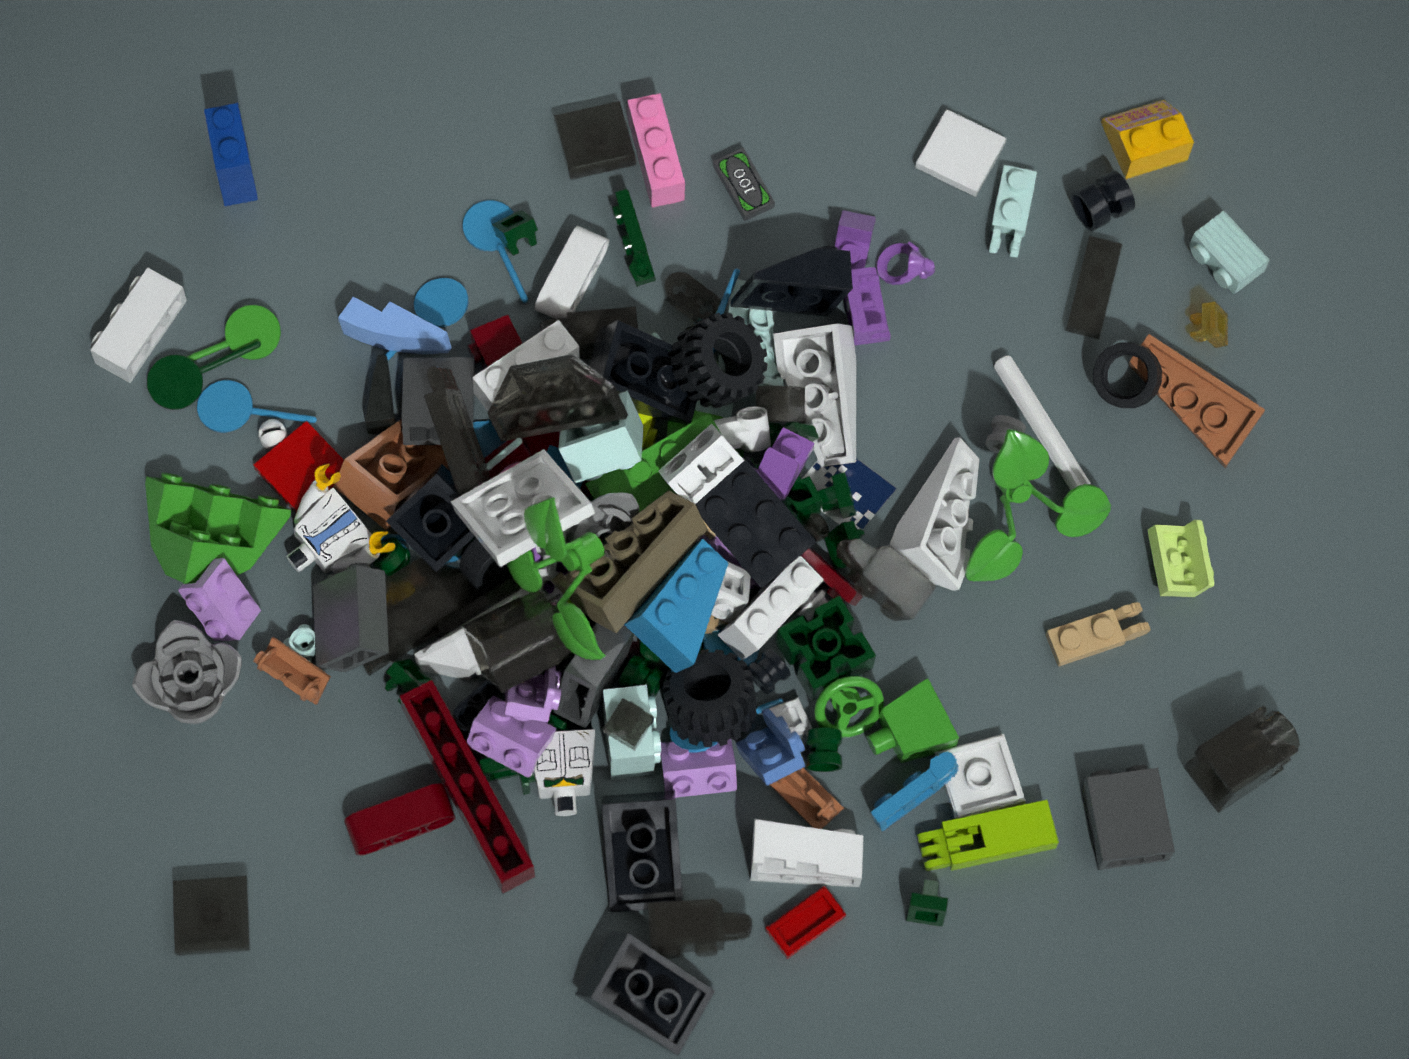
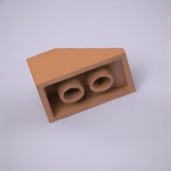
[334,419,462,530]

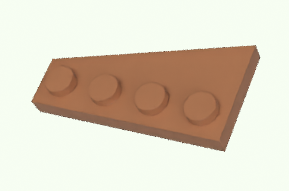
[1129,334,1265,468]

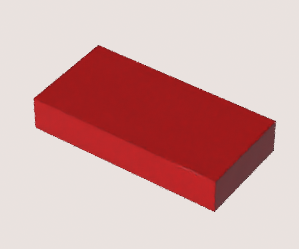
[765,886,846,960]

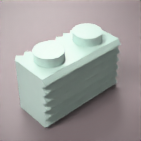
[1189,211,1269,294]

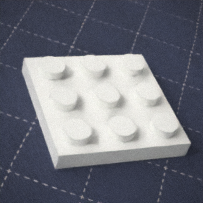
[451,450,595,567]

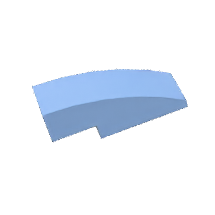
[338,297,452,354]

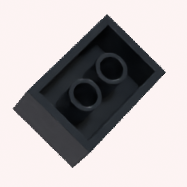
[695,457,817,589]

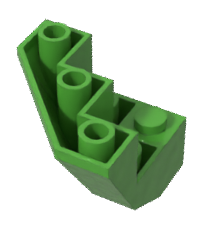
[145,472,291,584]

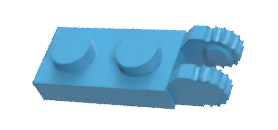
[871,751,959,832]

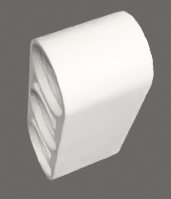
[535,226,609,324]

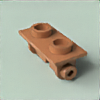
[254,637,331,705]
[770,768,844,829]

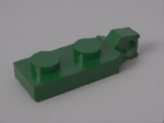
[612,189,656,286]

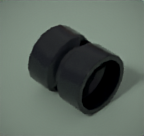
[1071,171,1135,231]

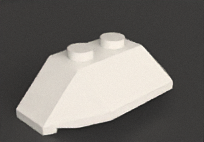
[414,588,539,680]

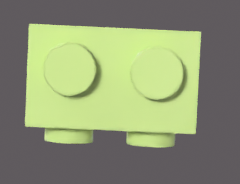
[1147,520,1214,597]

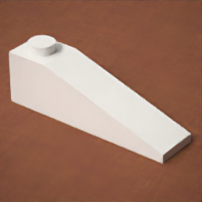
[773,323,856,467]
[887,437,979,591]

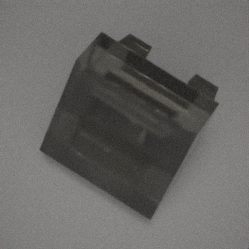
[603,698,654,751]

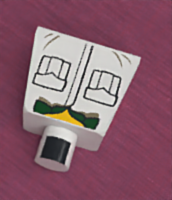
[534,729,595,816]

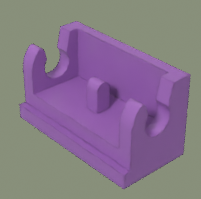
[844,267,891,346]

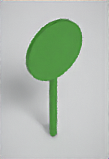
[186,305,281,361]

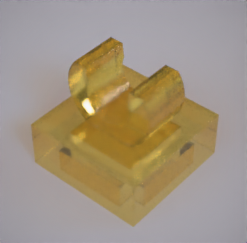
[1190,302,1228,348]

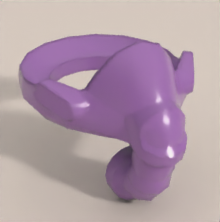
[877,241,935,285]

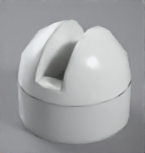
[258,419,287,450]

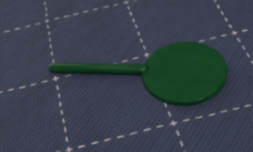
[147,341,261,410]

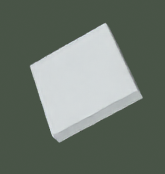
[915,109,1007,197]
[934,734,1026,819]

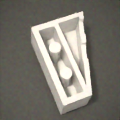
[750,819,863,887]

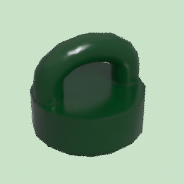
[372,538,411,578]

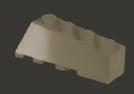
[551,490,708,633]

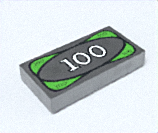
[713,147,775,221]

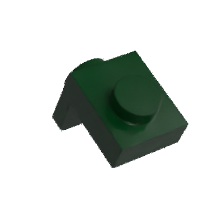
[479,756,536,795]

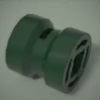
[618,655,667,697]
[806,727,843,772]

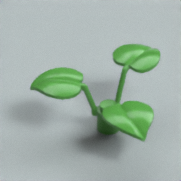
[965,429,1112,581]
[507,497,606,660]

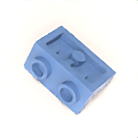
[736,708,805,786]

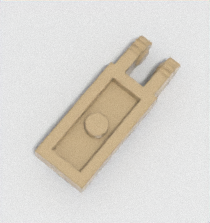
[1045,602,1151,667]

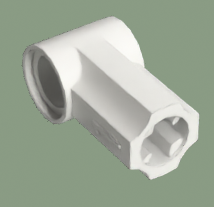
[714,406,771,452]

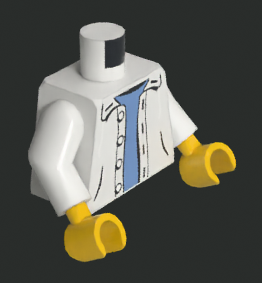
[286,463,395,574]

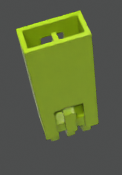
[917,800,1059,871]

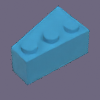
[624,539,728,673]

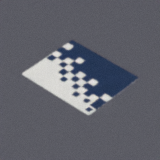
[802,458,896,530]

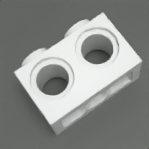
[658,424,744,504]

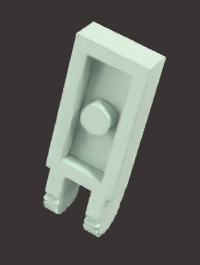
[989,165,1037,258]

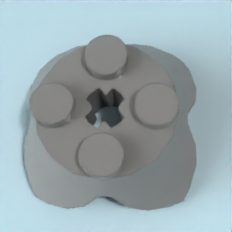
[563,492,639,573]
[132,620,242,724]

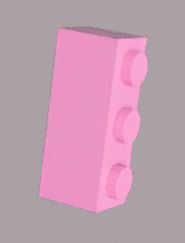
[627,93,685,208]

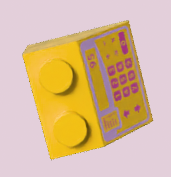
[1101,100,1194,179]

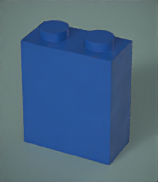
[204,103,258,206]

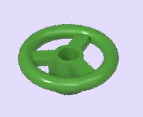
[814,676,884,737]

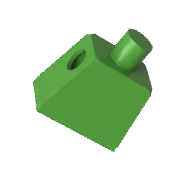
[867,679,959,763]

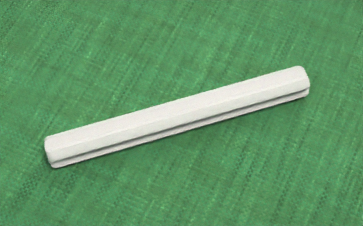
[994,355,1091,490]

